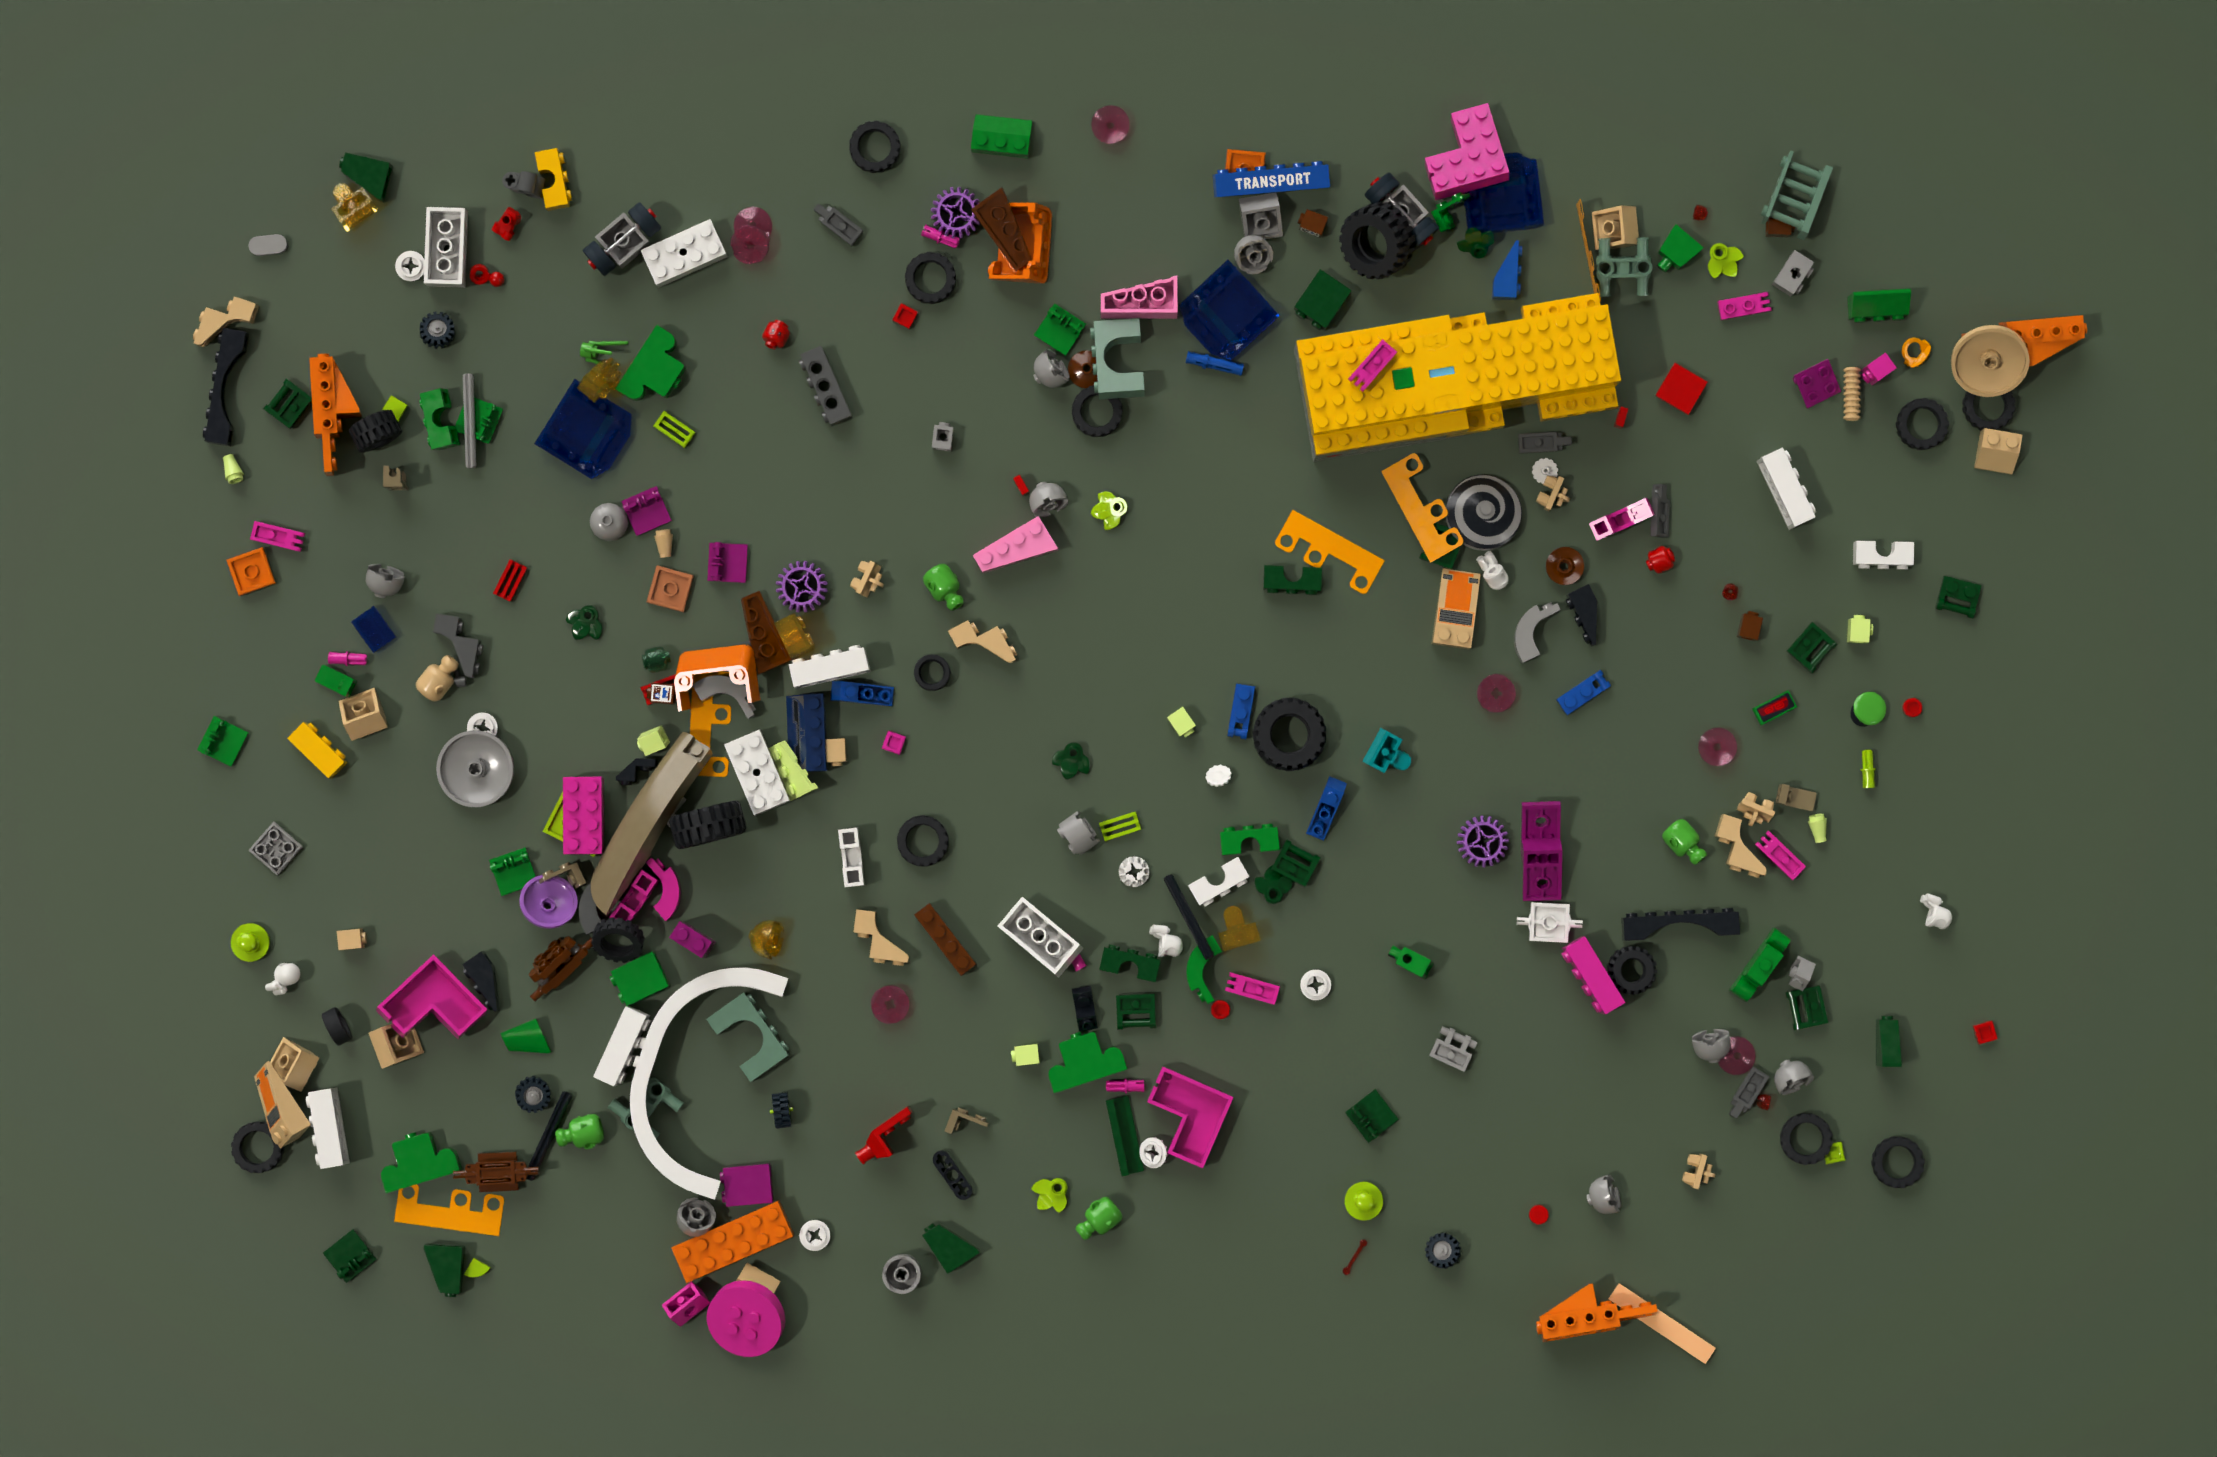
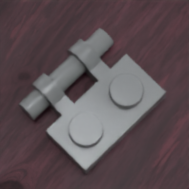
[1429,1026,1477,1072]

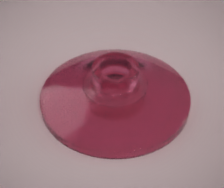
[1091,105,1130,144]
[734,207,772,245]
[1698,728,1737,766]
[1718,1036,1755,1075]

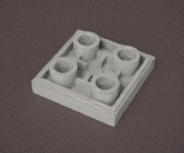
[248,821,303,876]

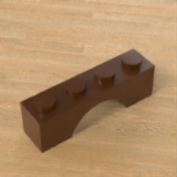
[914,903,976,976]

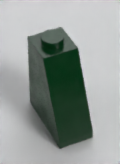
[339,152,393,203]
[1876,1016,1902,1067]
[922,1223,980,1274]
[424,1244,465,1297]

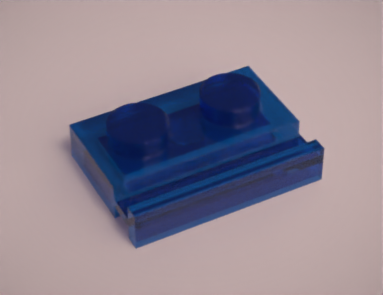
[351,606,397,653]

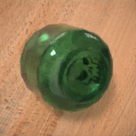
[642,646,671,673]

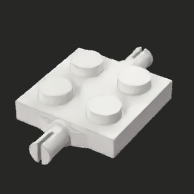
[1516,902,1583,943]

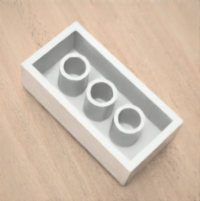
[424,207,468,288]
[641,219,728,288]
[1756,447,1816,530]
[789,645,871,689]
[724,729,790,816]
[998,897,1083,978]
[593,1006,651,1086]
[306,1087,350,1169]

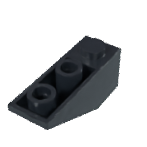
[1565,584,1597,647]
[462,951,500,1012]

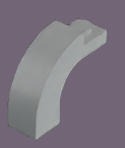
[1514,602,1561,664]
[693,675,756,719]

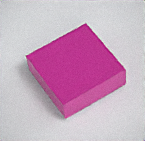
[882,731,906,755]

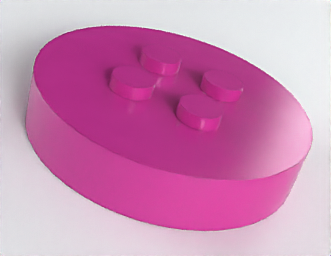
[707,1280,785,1357]

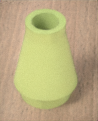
[223,454,244,484]
[1808,814,1827,843]

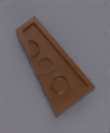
[971,187,1032,271]
[741,591,792,676]

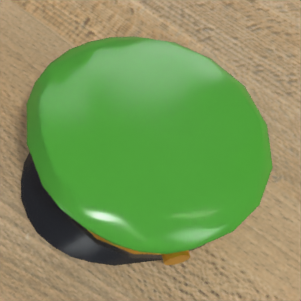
[1850,692,1886,727]

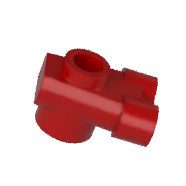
[492,207,521,241]

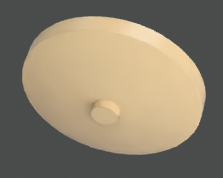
[1951,325,2030,397]

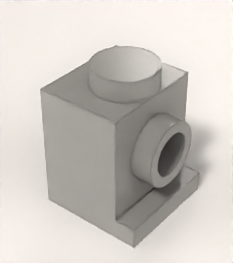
[932,422,954,452]
[1789,956,1816,991]

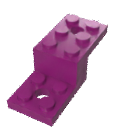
[1521,801,1563,901]

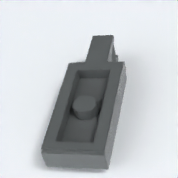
[814,203,863,246]
[1518,432,1572,454]
[1650,484,1670,538]
[1729,1066,1769,1119]

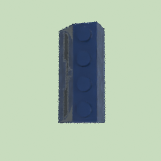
[786,694,828,772]

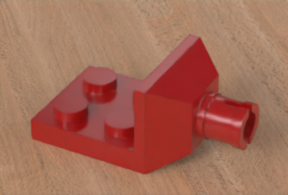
[855,1106,913,1165]

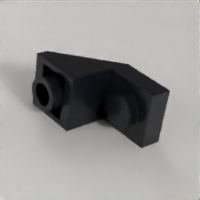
[616,758,657,785]
[1072,986,1098,1032]

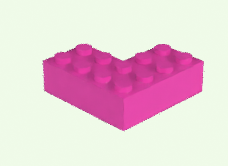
[1425,103,1509,201]
[376,954,487,1039]
[1147,1066,1233,1168]

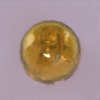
[749,920,784,959]

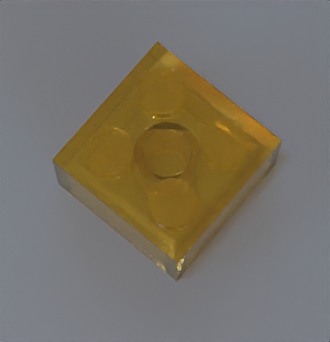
[774,613,815,660]

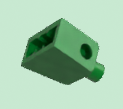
[1657,224,1704,273]
[1388,946,1434,980]

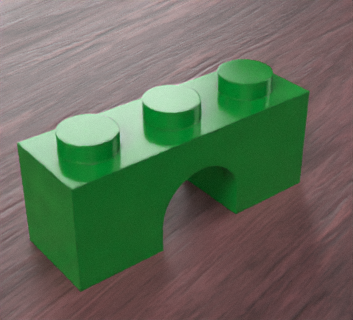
[419,388,460,450]
[1220,824,1280,855]

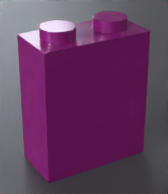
[669,921,716,958]
[720,1163,774,1207]

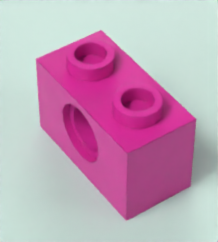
[1861,352,1897,385]
[662,1281,710,1327]

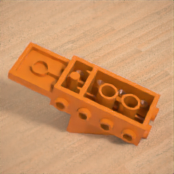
[1961,315,2087,366]
[309,353,361,476]
[1536,1283,1658,1342]

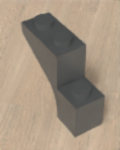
[433,614,483,679]

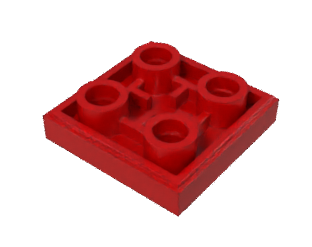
[1655,363,1707,415]

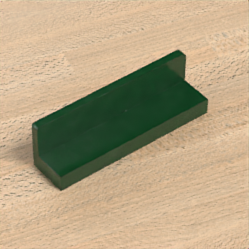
[1106,1096,1144,1177]

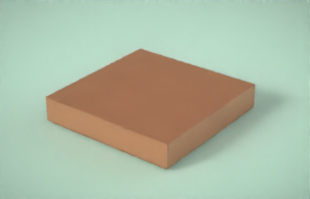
[647,565,694,613]

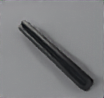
[1164,874,1214,960]
[527,1091,572,1181]

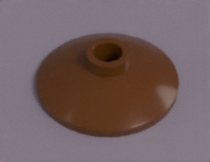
[1068,350,1098,389]
[1546,547,1584,585]

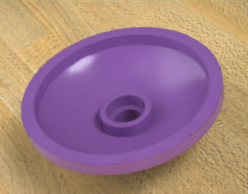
[519,875,578,929]

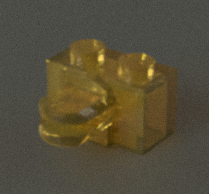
[331,183,378,231]
[577,357,622,403]
[1218,906,1261,951]

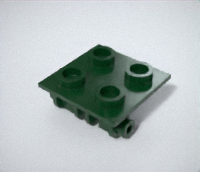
[1345,1089,1399,1143]
[323,1229,376,1283]

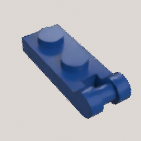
[1556,670,1611,715]
[1227,684,1255,740]

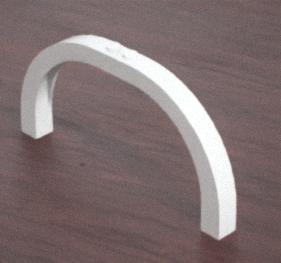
[630,968,788,1200]

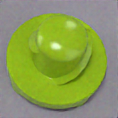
[231,923,270,962]
[1344,1182,1383,1221]

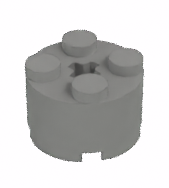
[1057,811,1100,855]
[882,1254,922,1294]

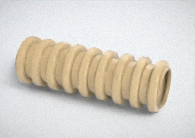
[1843,367,1861,421]

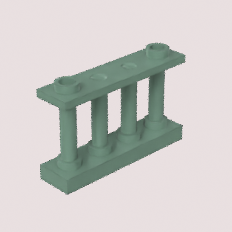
[1761,150,1833,240]

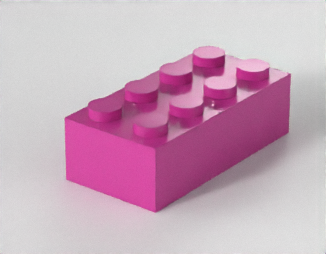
[563,777,604,855]
[1561,936,1625,1015]

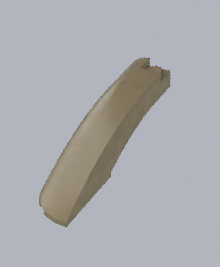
[591,732,713,916]

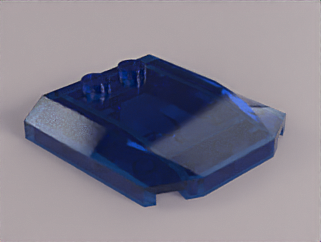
[1463,152,1544,233]
[1179,259,1280,361]
[534,379,632,479]

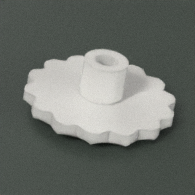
[1532,458,1558,484]
[1205,764,1232,787]

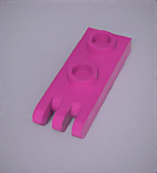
[1717,292,1772,320]
[1348,339,1397,392]
[250,521,305,552]
[1755,831,1806,880]
[1225,972,1280,1005]

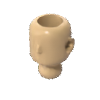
[416,655,459,702]

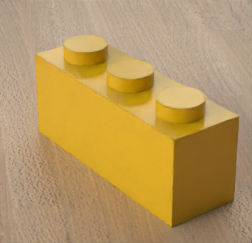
[287,722,348,779]

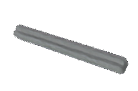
[463,373,477,468]

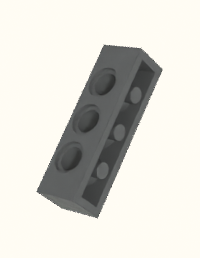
[799,346,852,427]

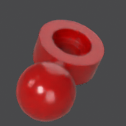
[470,264,504,287]

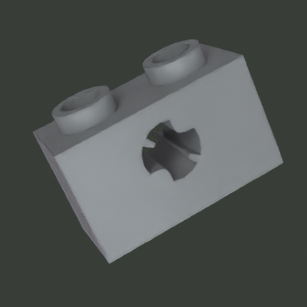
[1772,250,1814,297]

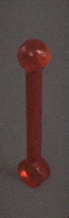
[1343,1239,1367,1275]

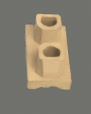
[1536,475,1570,511]
[850,561,884,598]
[1737,792,1775,826]
[1682,1153,1716,1189]

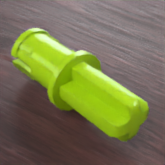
[1860,750,1876,788]

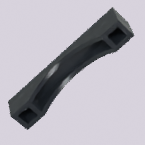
[203,328,249,447]
[1621,908,1740,941]

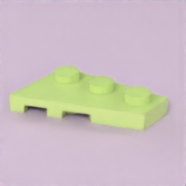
[769,741,818,801]

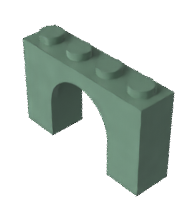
[1090,318,1145,399]
[706,992,790,1082]

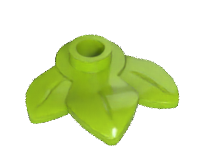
[1708,243,1744,279]
[1091,491,1128,530]
[1031,1178,1068,1213]

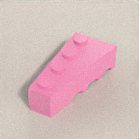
[1101,276,1178,319]
[973,516,1058,573]

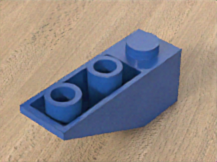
[1492,240,1522,300]
[831,681,894,706]
[1306,776,1347,841]

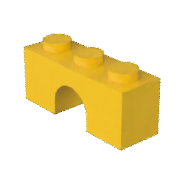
[535,148,572,211]

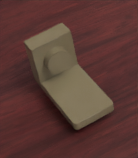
[1775,784,1817,811]
[538,862,586,889]
[945,1107,989,1134]

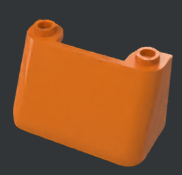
[988,203,1052,283]

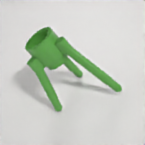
[580,341,628,373]

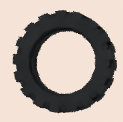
[849,121,900,173]
[905,252,956,304]
[1072,386,1123,437]
[1962,391,2015,430]
[1896,398,1949,450]
[897,815,948,867]
[591,917,645,963]
[1780,1113,1833,1165]
[231,1121,285,1173]
[1871,1136,1925,1188]

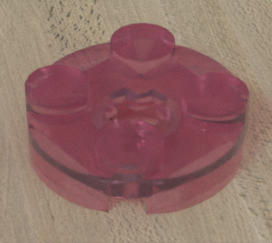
[731,225,770,264]
[1477,674,1516,713]
[871,985,909,1024]

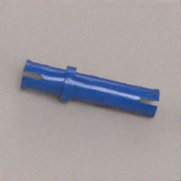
[1185,351,1244,376]

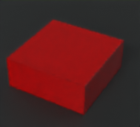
[892,303,918,330]
[1614,407,1628,429]
[1013,475,1029,496]
[1973,1020,1998,1044]

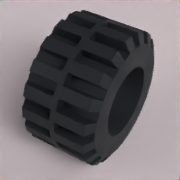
[349,410,402,452]
[1607,946,1657,995]

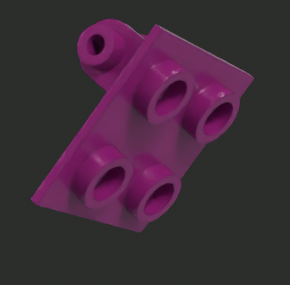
[1792,359,1841,408]
[621,486,672,536]
[707,542,748,583]

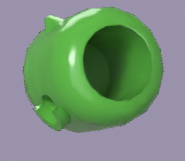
[923,564,964,611]
[1662,819,1707,865]
[555,1114,604,1149]
[1075,1196,1122,1240]

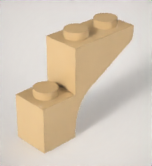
[193,296,259,347]
[948,620,1017,663]
[1715,814,1766,878]
[854,909,909,966]

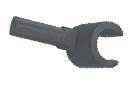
[454,668,467,687]

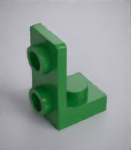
[1431,192,1471,232]
[315,665,357,698]

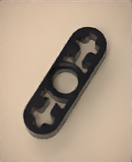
[933,1150,972,1200]

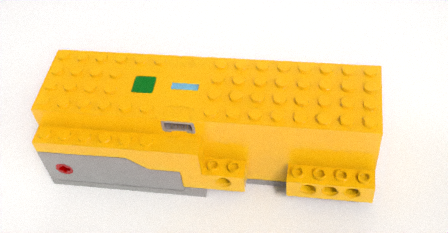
[1294,293,1621,462]

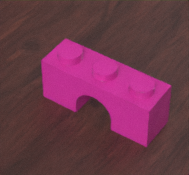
[609,869,660,921]

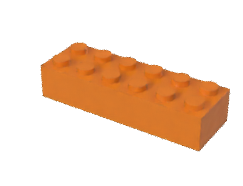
[671,1200,794,1283]

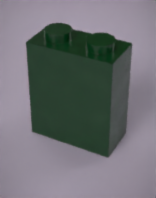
[1294,269,1352,330]

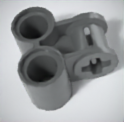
[502,171,546,198]

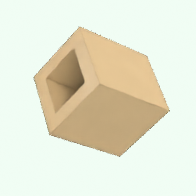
[825,738,847,766]
[337,929,367,950]

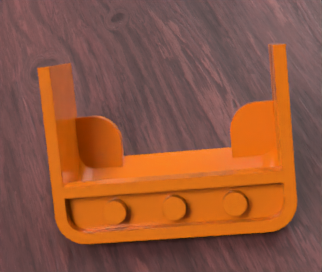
[674,644,760,711]

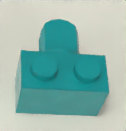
[1363,728,1411,773]

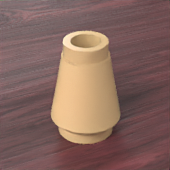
[654,529,673,558]

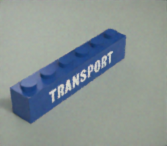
[1212,161,1330,197]

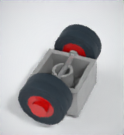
[1364,172,1439,250]
[582,202,661,276]

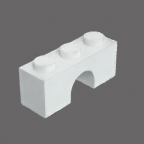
[1853,541,1914,570]
[838,828,865,887]
[1188,857,1249,907]

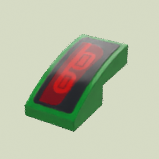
[1752,690,1797,725]

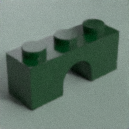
[1263,565,1322,595]
[1099,944,1161,983]

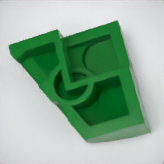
[500,1018,551,1054]

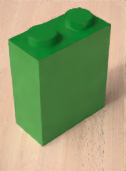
[610,951,670,1006]

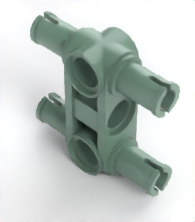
[1595,237,1653,297]
[607,1073,684,1139]

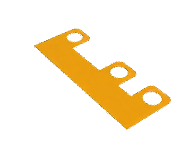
[1576,199,1601,302]
[1381,453,1463,563]
[1275,510,1385,594]
[690,671,731,777]
[394,1184,504,1236]

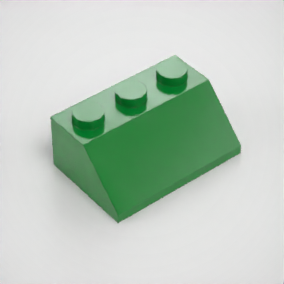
[971,114,1032,159]
[1847,289,1911,323]

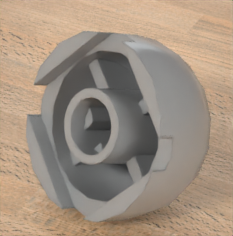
[1234,235,1273,274]
[1033,349,1070,388]
[1029,482,1068,517]
[590,503,629,542]
[366,564,405,598]
[1692,1029,1731,1063]
[1774,1060,1814,1095]
[1587,1175,1621,1214]
[677,1197,716,1237]

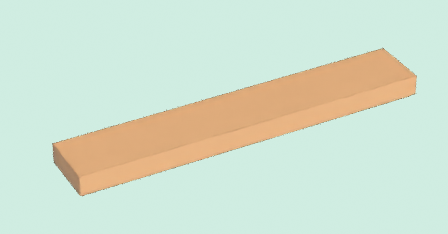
[1608,1283,1716,1364]

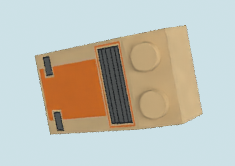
[1431,568,1480,650]
[254,1061,311,1149]

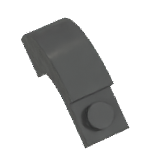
[579,883,602,935]

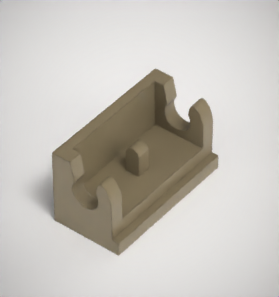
[383,466,408,491]

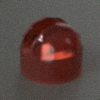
[1693,205,1708,221]
[1722,583,1738,600]
[1756,1094,1771,1111]

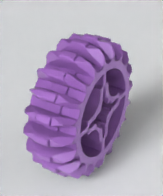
[931,187,980,239]
[776,561,828,613]
[1457,816,1509,868]

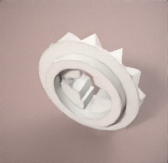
[395,251,425,282]
[467,713,498,736]
[1119,856,1149,887]
[1300,969,1331,1000]
[1139,1137,1169,1168]
[799,1220,830,1251]

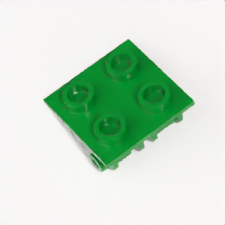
[1034,303,1086,356]
[455,397,503,444]
[197,716,249,767]
[489,847,536,896]

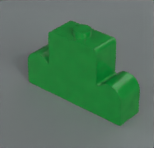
[615,325,686,401]
[1729,928,1791,1002]
[1049,1032,1127,1093]
[381,1132,462,1193]

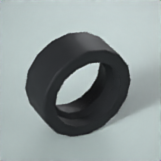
[914,654,951,691]
[322,1007,352,1046]

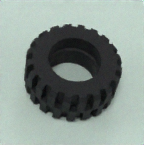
[1339,202,1415,280]
[1253,697,1327,771]
[669,800,747,850]

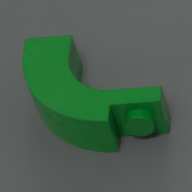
[1186,935,1222,1004]

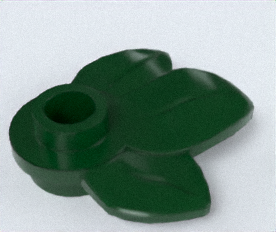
[1457,228,1494,259]
[566,605,602,640]
[1052,742,1090,780]
[1254,865,1292,904]

